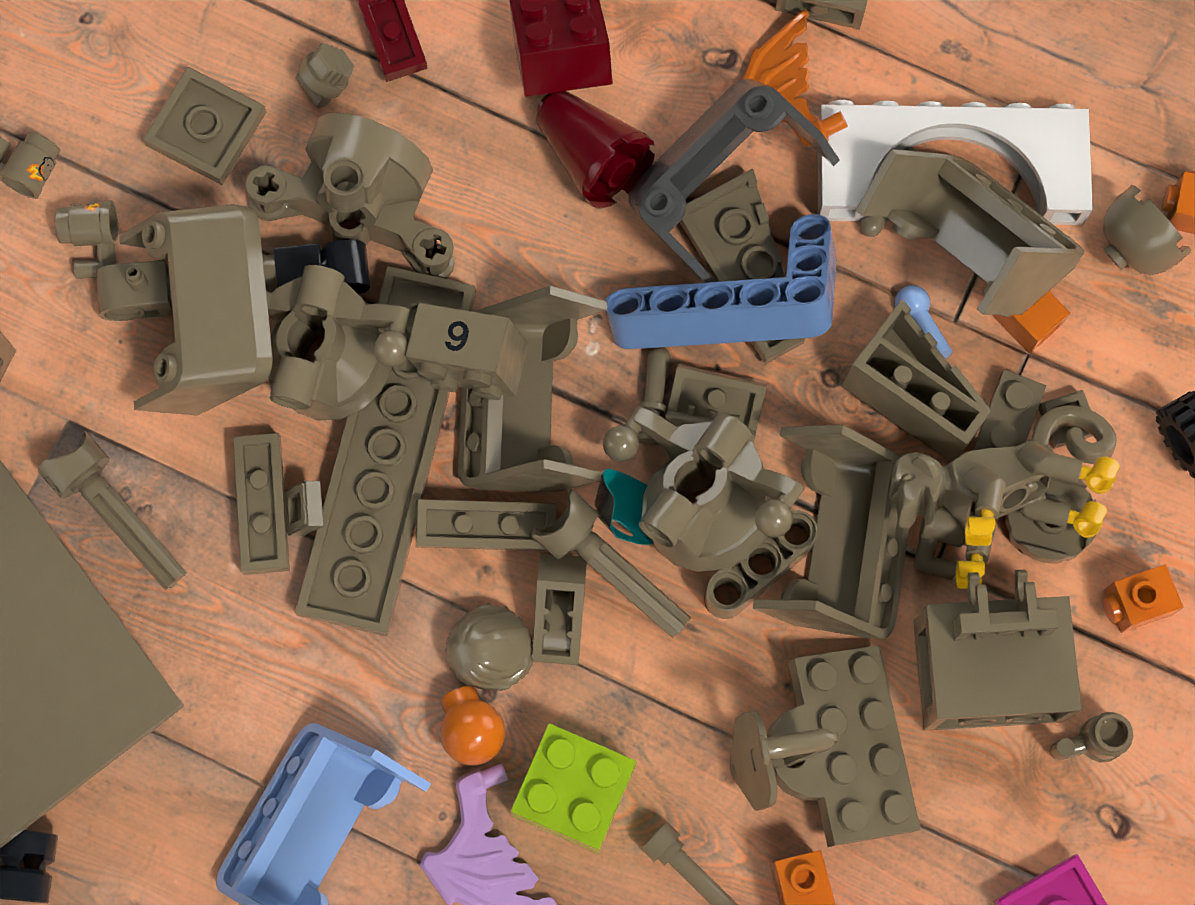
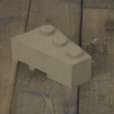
[841,299,992,462]

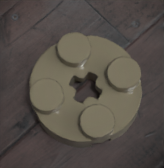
[1005,478,1096,563]

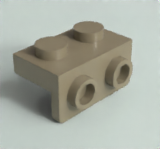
[665,364,767,444]

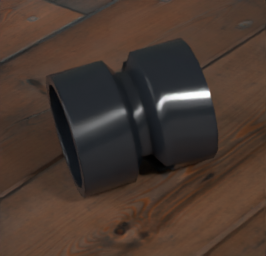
[0,830,58,903]

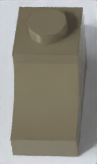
[532,553,587,665]

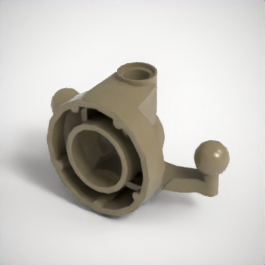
[266,265,410,421]
[603,406,804,572]

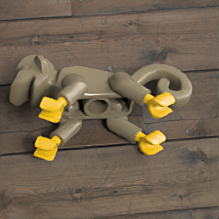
[888,405,1120,589]

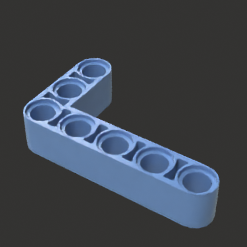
[606,214,837,349]

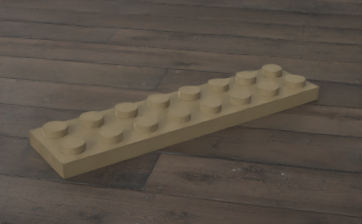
[295,266,476,637]

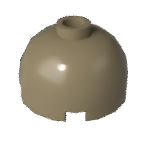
[1103,184,1191,275]

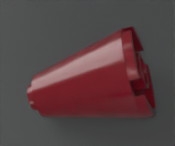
[536,91,655,209]

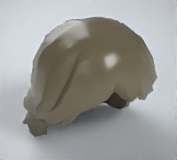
[445,603,533,691]

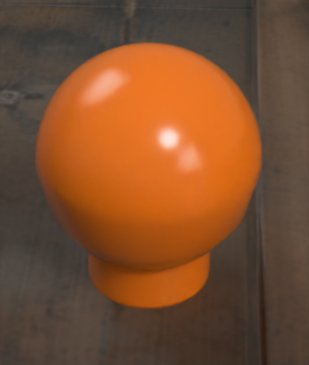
[440,686,505,766]

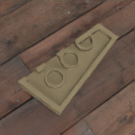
[679,168,806,365]

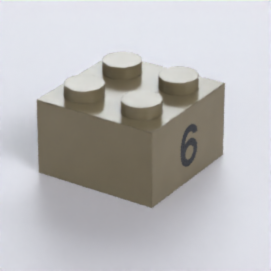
[406,303,529,400]

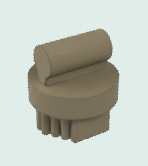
[295,43,354,108]

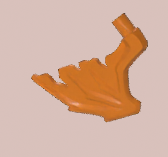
[742,9,848,147]

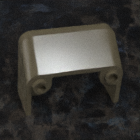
[856,149,1084,317]
[119,204,273,416]
[458,286,607,492]
[753,425,909,639]

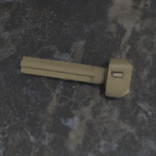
[38,432,187,590]
[530,489,691,638]

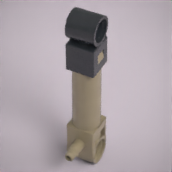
[96,239,370,321]

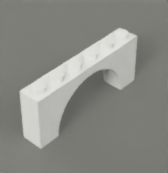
[817,100,1093,225]

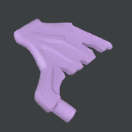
[420,763,558,905]

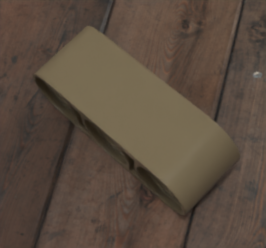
[704,510,818,619]

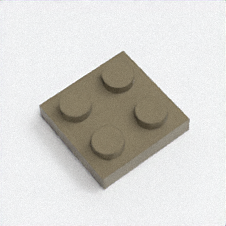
[143,67,267,185]

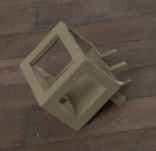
[913,569,1082,731]

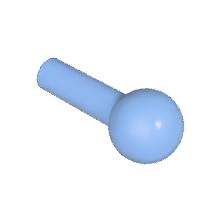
[894,285,953,359]

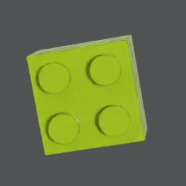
[510,723,637,854]

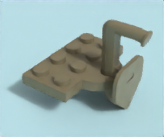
[730,645,921,847]

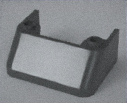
[629,79,840,283]

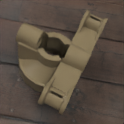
[245,113,454,279]

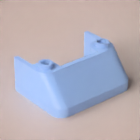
[216,723,431,905]

